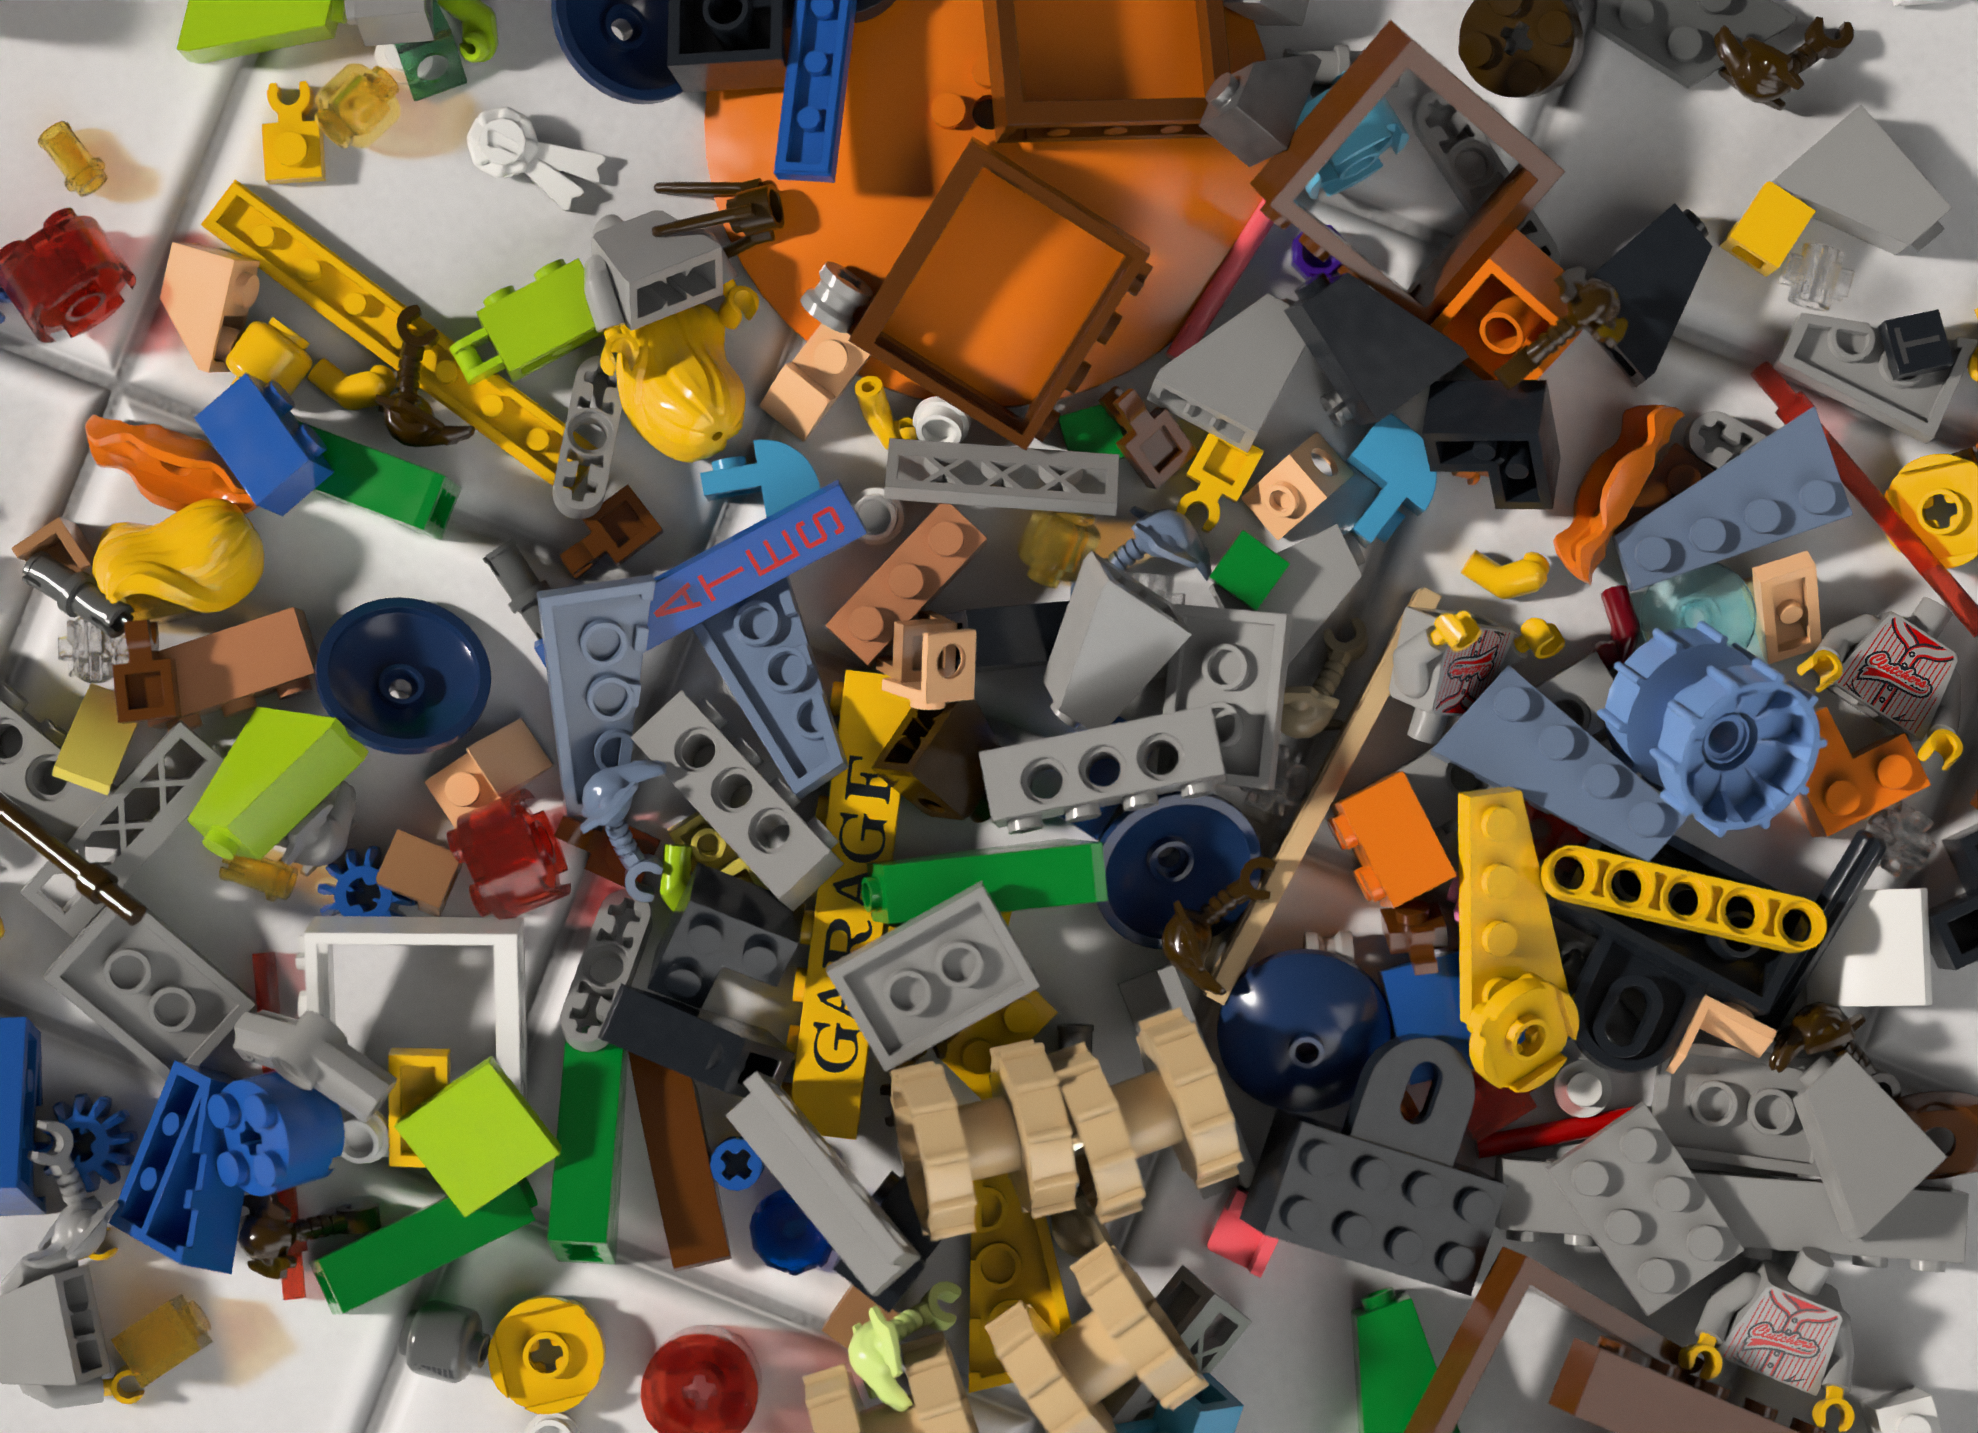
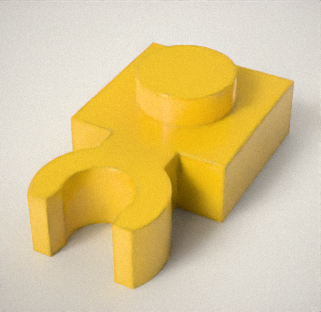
[262,81,326,185]
[1176,433,1264,533]

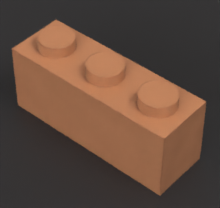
[826,503,987,668]
[128,607,318,732]

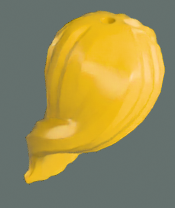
[616,304,746,463]
[92,498,265,613]

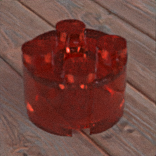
[0,208,136,343]
[447,788,571,920]
[641,1325,762,1433]

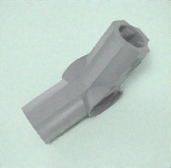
[233,1010,397,1124]

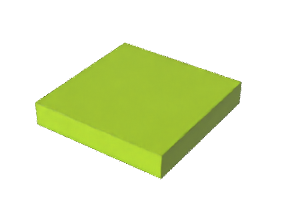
[394,1056,562,1217]

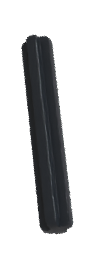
[1754,829,1886,1031]

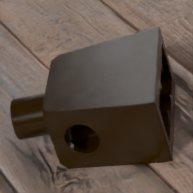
[871,698,1001,823]

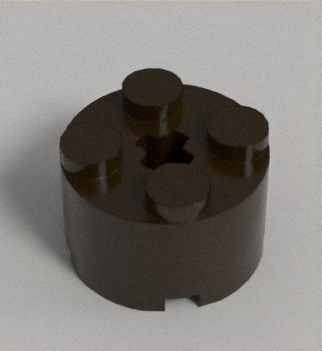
[1458,0,1584,98]

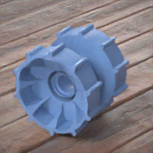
[1597,621,1827,838]

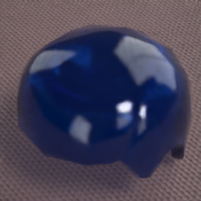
[749,1188,833,1276]

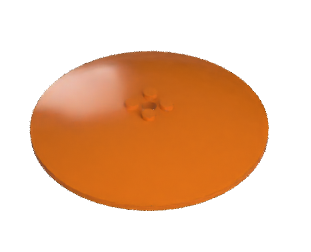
[704,0,1272,408]

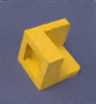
[1719,181,1816,277]

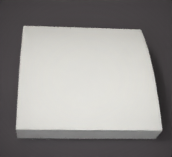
[1803,888,1932,1006]

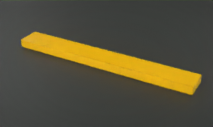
[201,179,598,494]

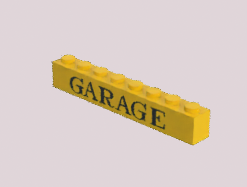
[781,670,912,1140]

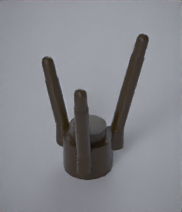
[652,178,784,259]

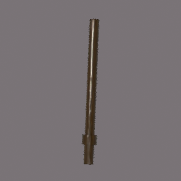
[0,792,146,926]

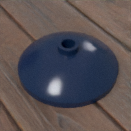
[551,0,683,104]
[315,597,491,755]
[1096,791,1262,950]
[1217,949,1391,1112]

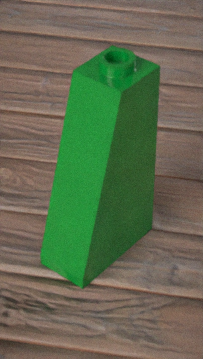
[297,420,462,541]
[861,838,1108,924]
[547,1026,628,1265]
[308,1177,538,1315]
[1351,1287,1460,1433]

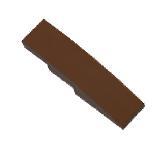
[628,1051,732,1272]

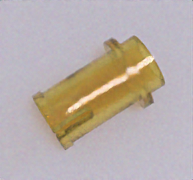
[37,121,108,197]
[219,855,298,902]

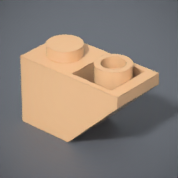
[160,242,260,373]

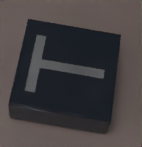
[1878,309,1954,381]

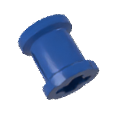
[710,1136,765,1191]

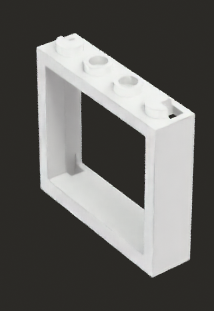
[295,916,528,1157]

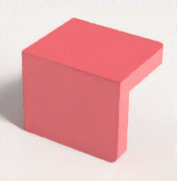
[1207,1186,1279,1278]

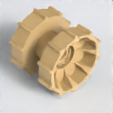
[1047,1007,1243,1225]
[890,1039,1079,1241]
[985,1241,1209,1433]
[803,1331,979,1433]

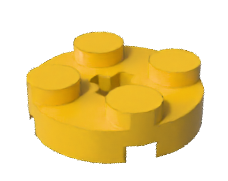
[1881,454,1978,569]
[1466,973,1579,1093]
[488,1295,606,1414]

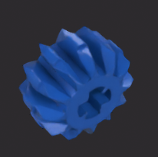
[318,846,418,917]
[35,1093,138,1193]

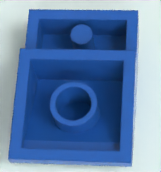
[1377,949,1571,1085]

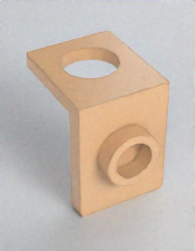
[1241,432,1354,540]
[882,629,976,710]
[1665,995,1777,1074]

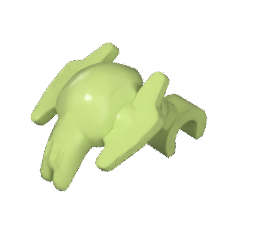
[848,1281,962,1412]

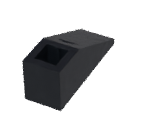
[598,983,795,1098]

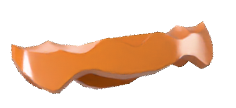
[1553,405,1685,585]
[85,414,259,514]

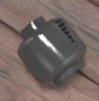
[399,1300,490,1383]

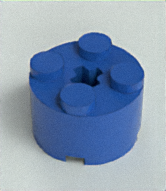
[208,1070,345,1196]

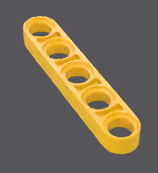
[1540,845,1827,953]

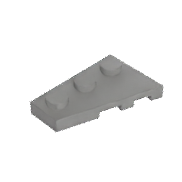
[1772,313,1978,444]

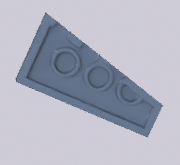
[1612,406,1853,592]
[537,574,656,817]
[691,576,849,799]
[1430,665,1687,862]

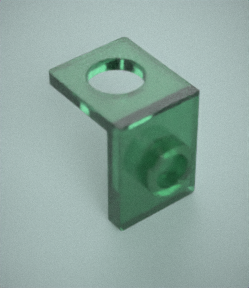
[393,0,467,102]

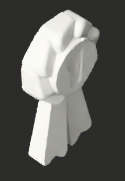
[467,107,606,211]

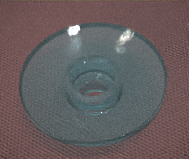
[1640,562,1756,649]

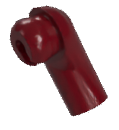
[1593,585,1641,672]

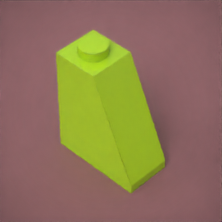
[176,0,347,64]
[187,706,369,860]

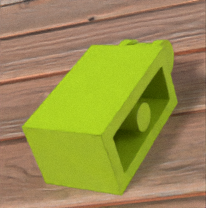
[449,258,604,385]

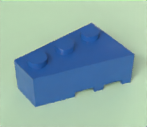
[0,1017,46,1216]
[109,1060,245,1275]

